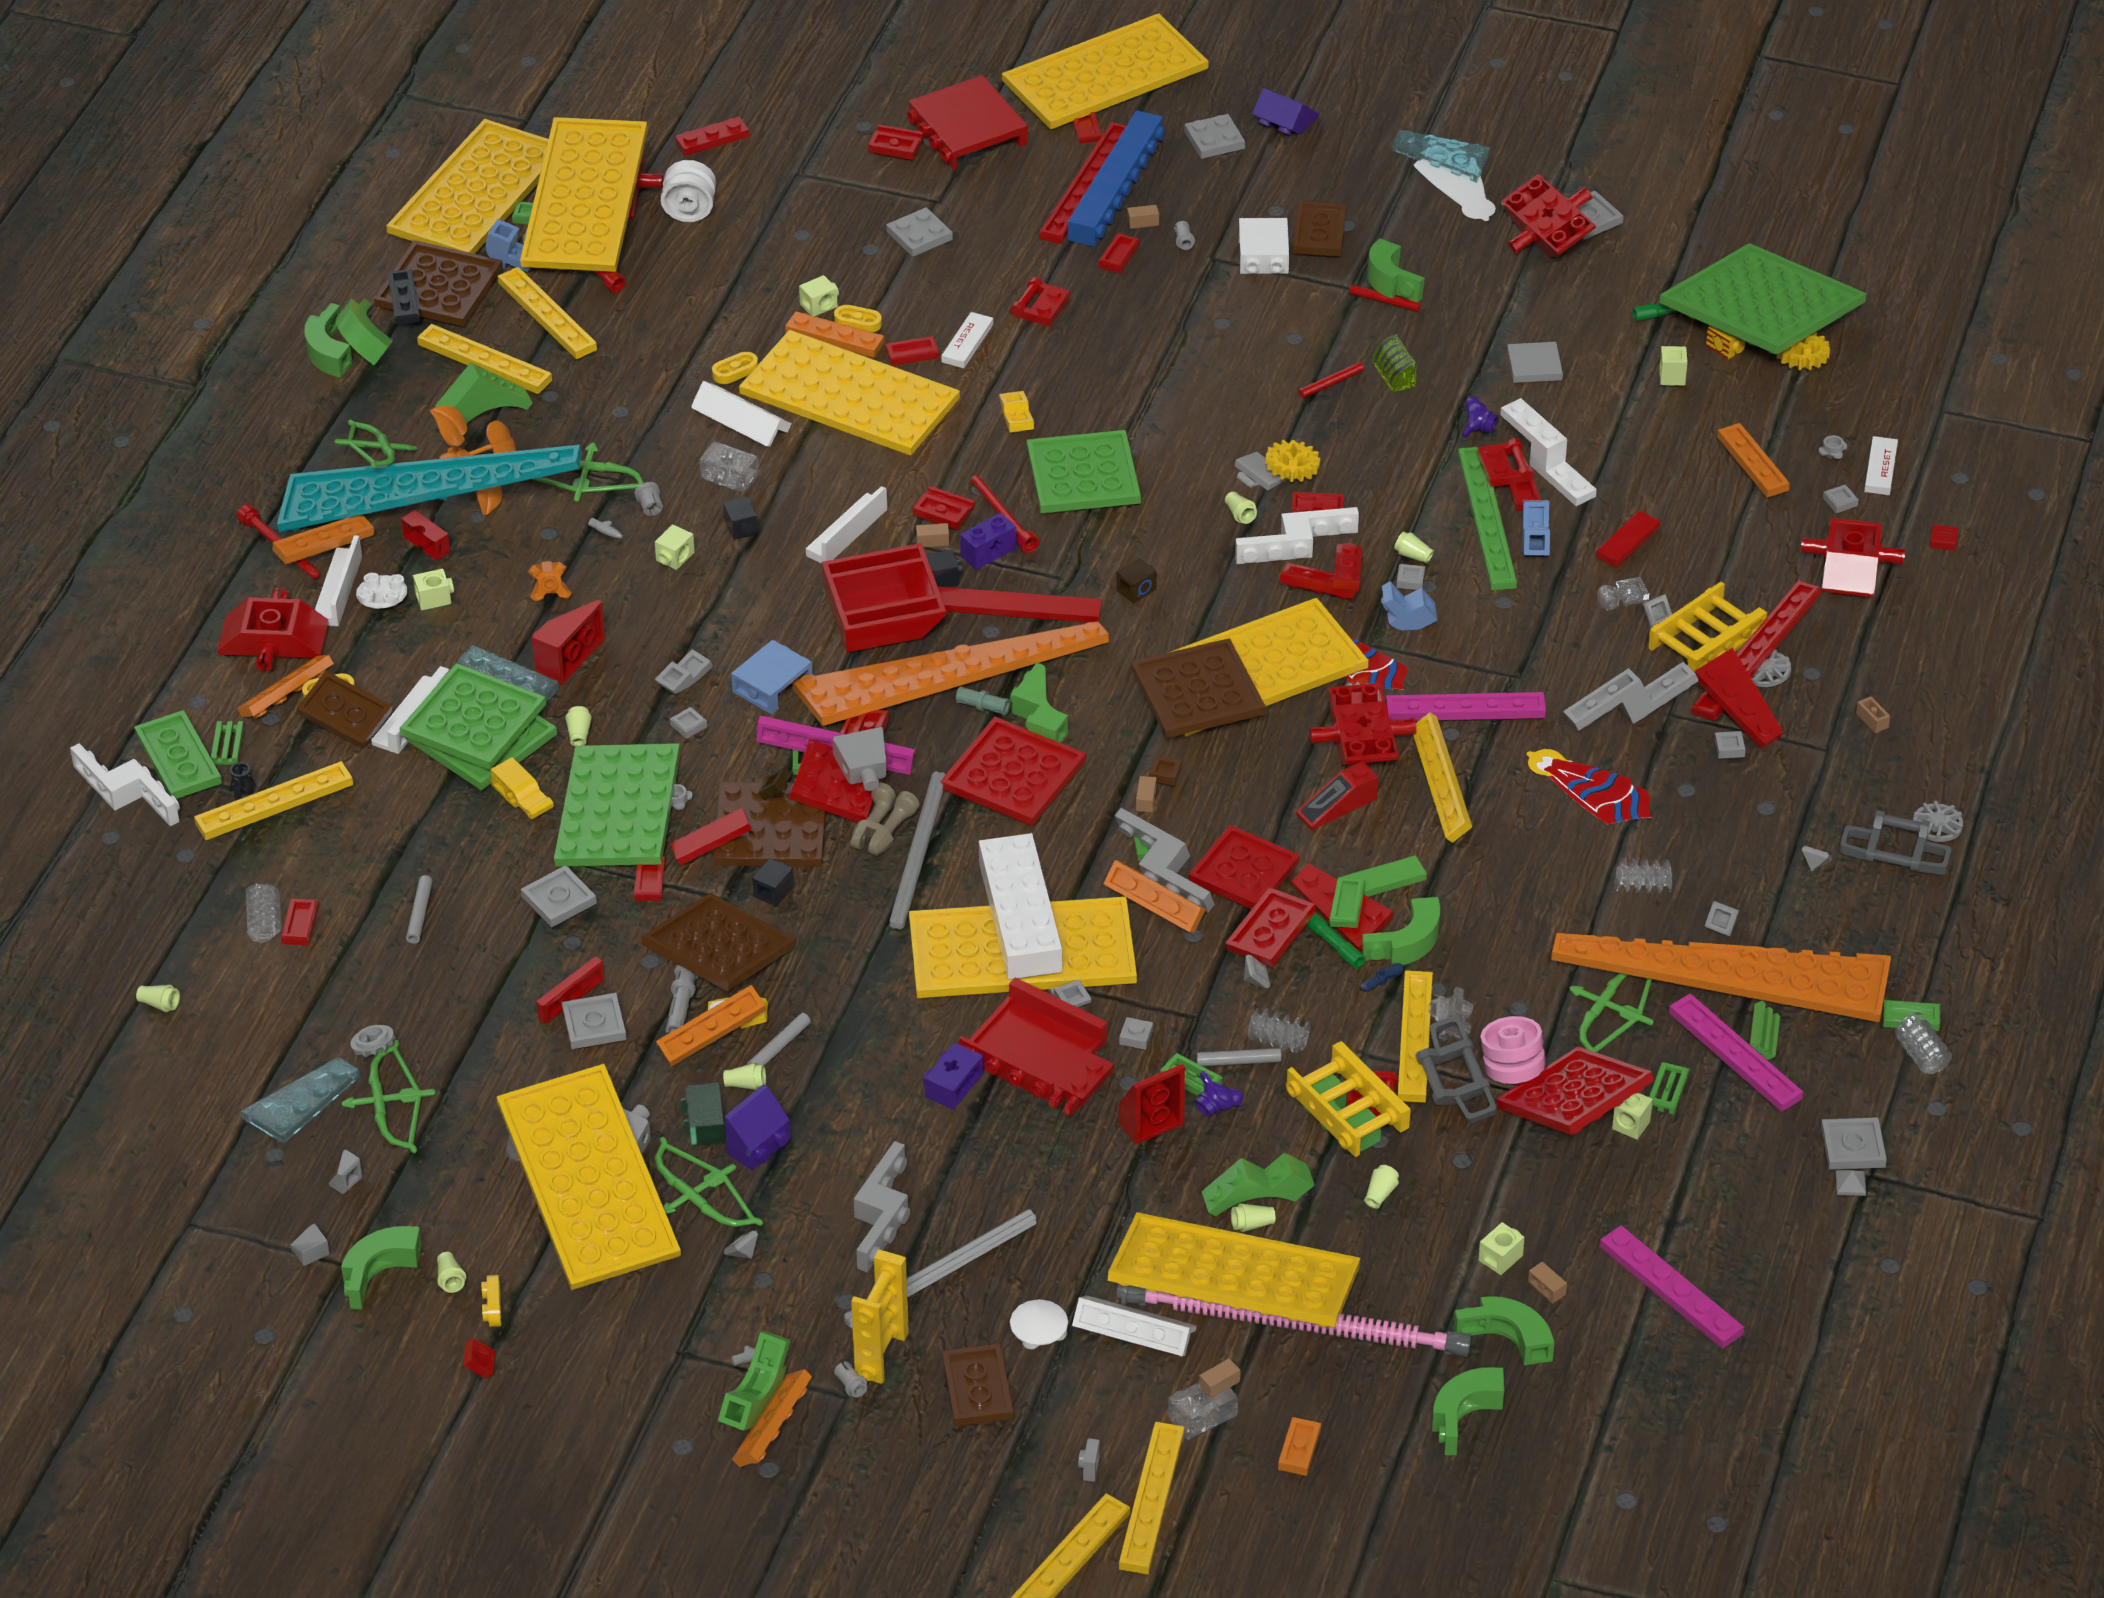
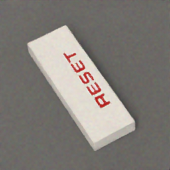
[942,312,993,368]
[1864,436,1898,495]

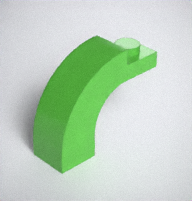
[1367,239,1425,302]
[336,298,393,365]
[305,303,352,378]
[1362,897,1440,965]
[341,1226,422,1309]
[1454,1297,1554,1365]
[718,1330,791,1431]
[1432,1367,1504,1455]

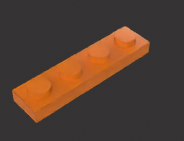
[785,311,885,358]
[1717,423,1790,498]
[272,515,374,564]
[237,655,334,719]
[1103,860,1206,933]
[656,985,767,1067]
[732,1369,812,1467]

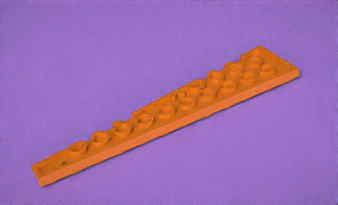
[792,622,1109,726]
[1551,933,1891,1022]

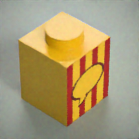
[1706,326,1746,359]

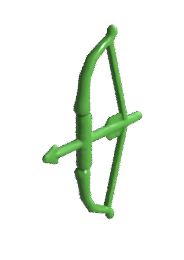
[334,419,417,469]
[532,443,644,502]
[1569,973,1654,1053]
[342,1039,436,1153]
[655,1137,763,1227]

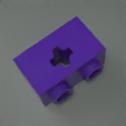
[960,513,1016,570]
[923,1043,983,1110]

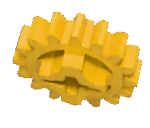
[1777,332,1830,370]
[1265,440,1320,482]

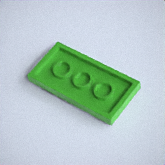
[134,710,222,799]

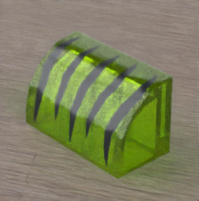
[1373,334,1416,392]

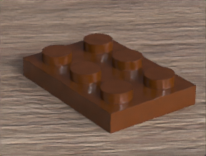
[1293,201,1346,257]
[296,671,392,749]
[942,1344,1013,1427]

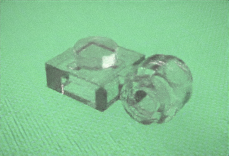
[1597,577,1649,610]

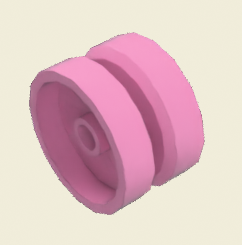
[1480,1016,1546,1084]

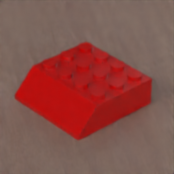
[822,543,946,653]

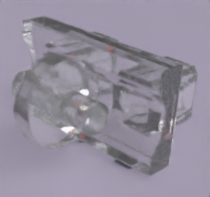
[1428,987,1473,1041]

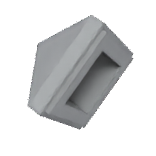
[1643,594,1672,628]
[1802,846,1832,871]
[1705,901,1739,936]
[1244,954,1270,989]
[1835,1170,1866,1196]
[723,1231,758,1259]

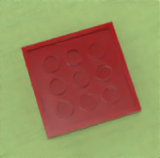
[941,717,1086,826]
[1496,1046,1654,1135]

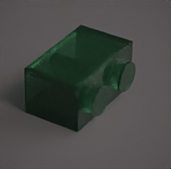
[681,1083,725,1147]

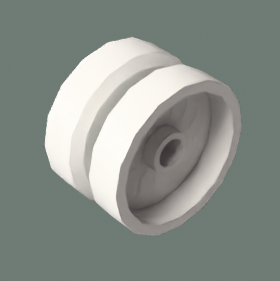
[661,160,716,222]

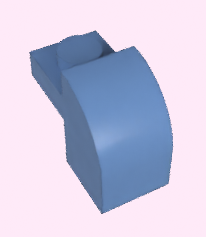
[486,219,531,272]
[1522,500,1550,555]
[1381,581,1437,630]

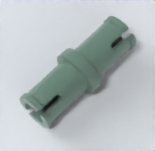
[956,687,1010,715]

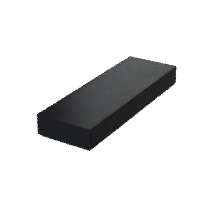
[387,269,420,325]

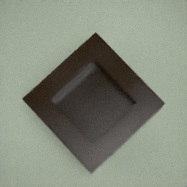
[758,767,791,800]

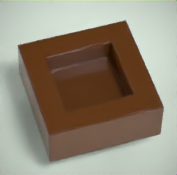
[1149,756,1182,786]

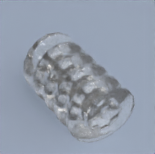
[1615,858,1672,894]
[245,884,282,943]
[1248,1008,1311,1053]
[1895,1012,1952,1074]

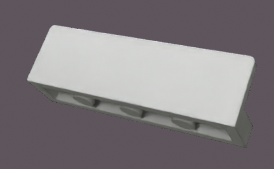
[692,381,792,447]
[806,486,887,563]
[315,535,362,626]
[372,666,450,754]
[1072,1296,1197,1356]

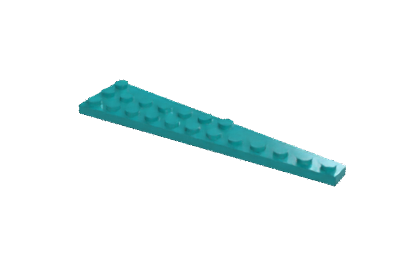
[277,445,582,532]

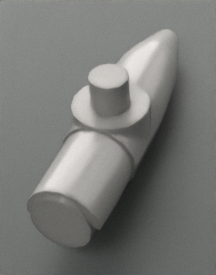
[588,518,623,539]
[731,1346,755,1366]

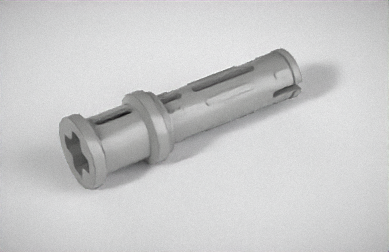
[665,965,698,1033]

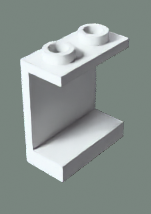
[1239,218,1289,274]

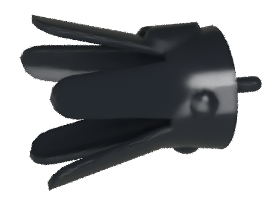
[229,762,257,801]

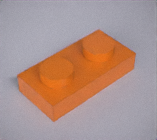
[1278,1417,1321,1476]

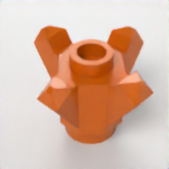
[528,561,572,603]

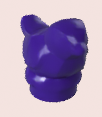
[1462,396,1498,437]
[1194,1071,1243,1117]

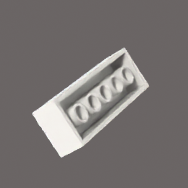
[979,833,1062,979]

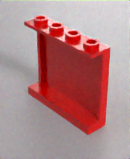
[907,75,1028,170]
[959,977,1108,1101]

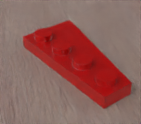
[1694,647,1783,749]
[1291,863,1394,952]

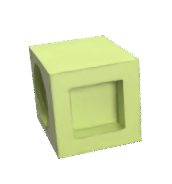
[799,275,839,316]
[1659,346,1687,386]
[655,524,695,570]
[413,569,454,610]
[1612,1093,1653,1140]
[1479,1222,1524,1275]

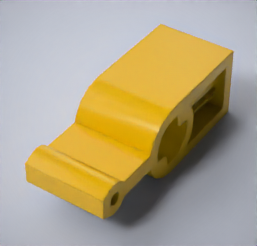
[491,757,554,819]

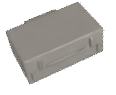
[1235,452,1287,490]

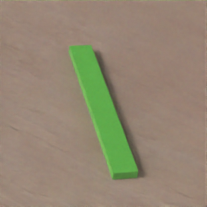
[1458,447,1517,590]

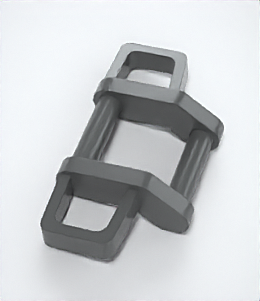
[1839,810,1951,875]
[1415,1015,1497,1123]

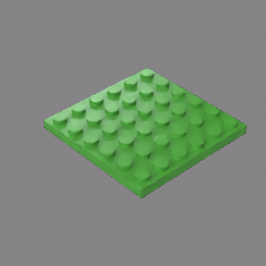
[1660,243,1867,355]

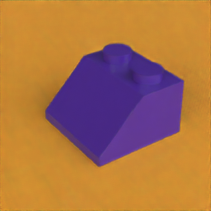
[1252,88,1320,135]
[725,1084,791,1171]

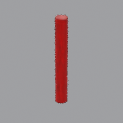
[1349,285,1421,312]
[1298,362,1364,399]

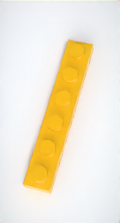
[498,267,597,359]
[417,324,552,394]
[1413,712,1472,843]
[194,761,353,840]
[1398,971,1433,1103]
[1119,1422,1184,1575]

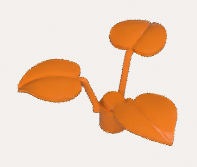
[430,405,516,516]

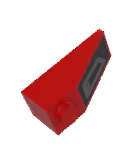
[1296,761,1378,831]

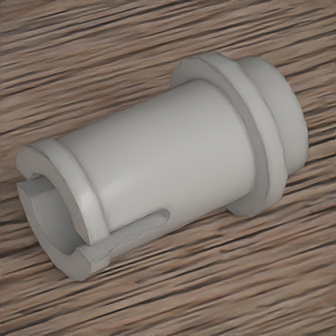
[1174,221,1195,250]
[834,1361,867,1398]

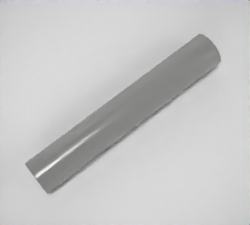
[406,875,433,944]
[747,1013,811,1066]
[1197,1048,1281,1066]

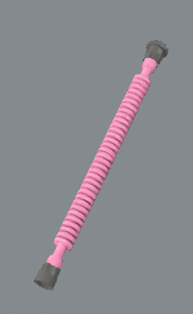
[1117,1284,1471,1357]

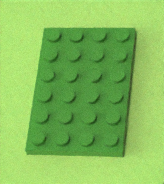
[554,744,681,867]

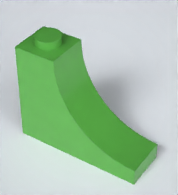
[435,363,533,424]

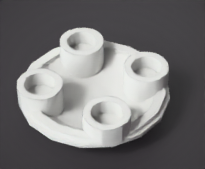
[356,573,407,608]
[1010,1299,1068,1349]

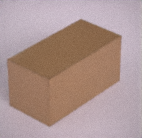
[1127,205,1159,229]
[916,523,949,547]
[1856,696,1890,733]
[1136,776,1156,812]
[1528,1262,1567,1303]
[1199,1359,1240,1398]

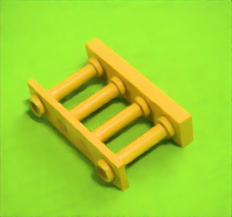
[1649,582,1767,672]
[1286,1041,1411,1157]
[851,1249,909,1384]

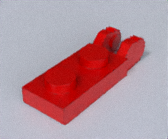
[1049,1053,1114,1116]

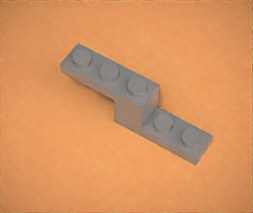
[1563,662,1699,731]
[1115,808,1215,913]
[854,1141,910,1273]

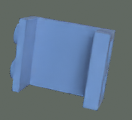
[731,639,813,715]

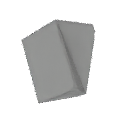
[329,1150,362,1194]
[290,1223,329,1266]

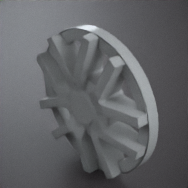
[1751,650,1791,687]
[1913,801,1964,842]

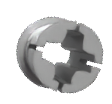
[634,482,663,516]

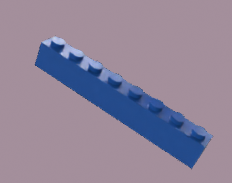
[1068,110,1165,247]

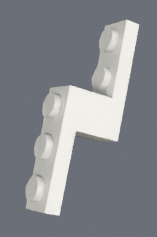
[1501,398,1597,506]
[1235,507,1359,564]
[70,743,180,826]

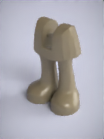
[850,782,920,856]

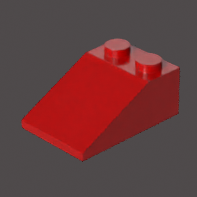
[532,600,605,686]
[1118,1064,1185,1145]

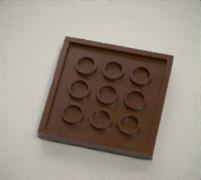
[374,240,503,327]
[1131,638,1266,738]
[714,782,826,867]
[641,893,796,991]

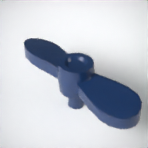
[1361,963,1403,992]

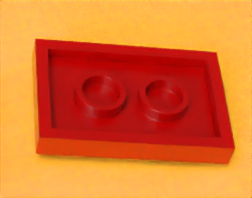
[1225,887,1316,967]

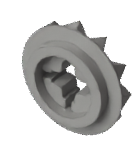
[351,1025,395,1057]

